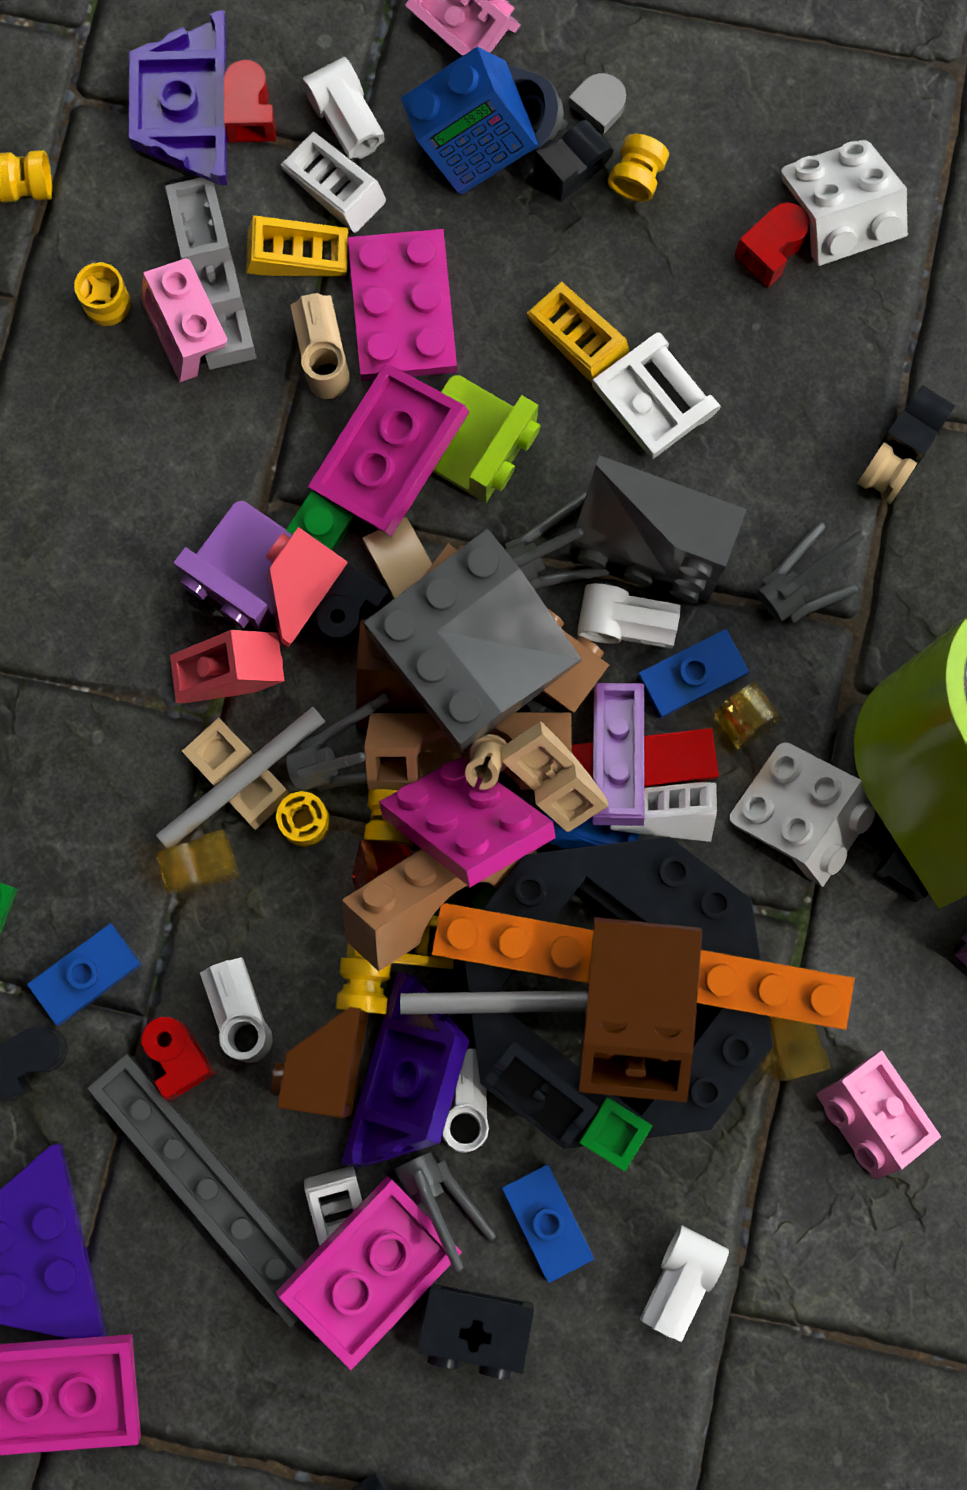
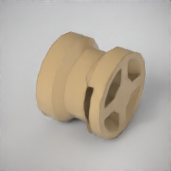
[857,442,917,504]

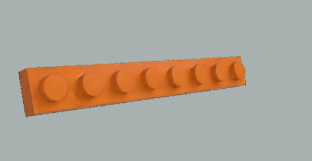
[432,903,855,1030]

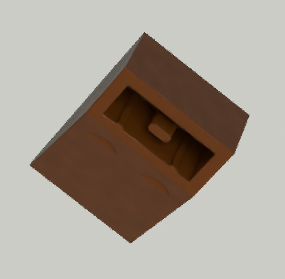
[579,918,702,1102]

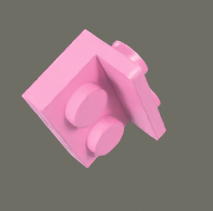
[405,0,521,56]
[141,258,227,382]
[817,1050,941,1179]

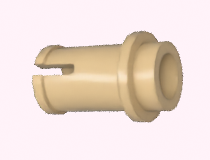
[465,734,507,790]

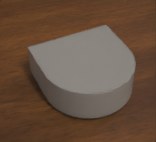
[568,73,626,134]

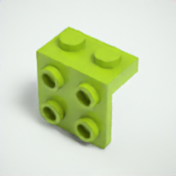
[432,375,541,503]

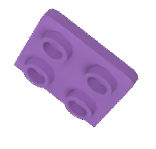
[174,501,292,632]

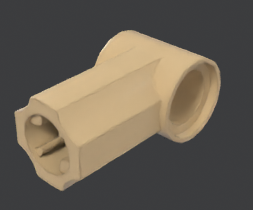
[290,293,350,399]

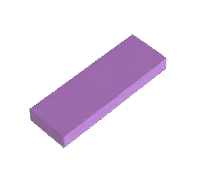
[593,683,644,826]

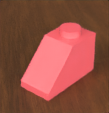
[265,527,348,649]
[170,630,285,703]

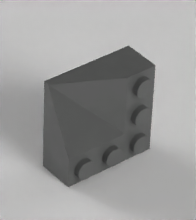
[570,455,747,604]
[364,528,582,754]

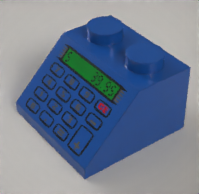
[401,47,539,194]

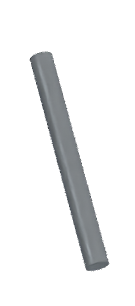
[156,707,325,850]
[400,990,587,1014]

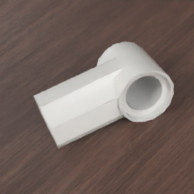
[301,57,385,159]
[577,584,680,649]
[200,957,273,1063]
[442,1049,489,1153]
[640,1225,729,1342]

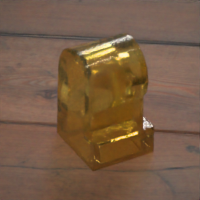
[713,681,781,750]
[156,829,240,894]
[769,1016,831,1081]

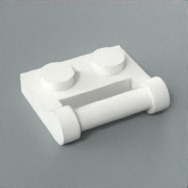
[592,332,721,460]

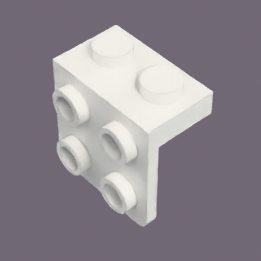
[781,140,908,266]
[730,742,875,887]

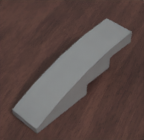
[165,177,257,370]

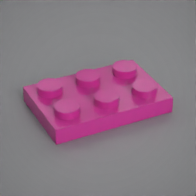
[348,229,457,381]
[308,363,470,537]
[379,756,556,887]
[275,1176,462,1370]
[0,1334,141,1455]

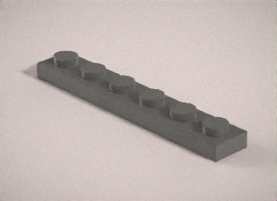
[87,1054,306,1327]

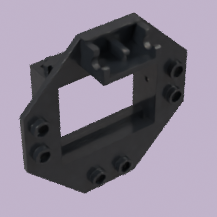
[465,837,773,1149]

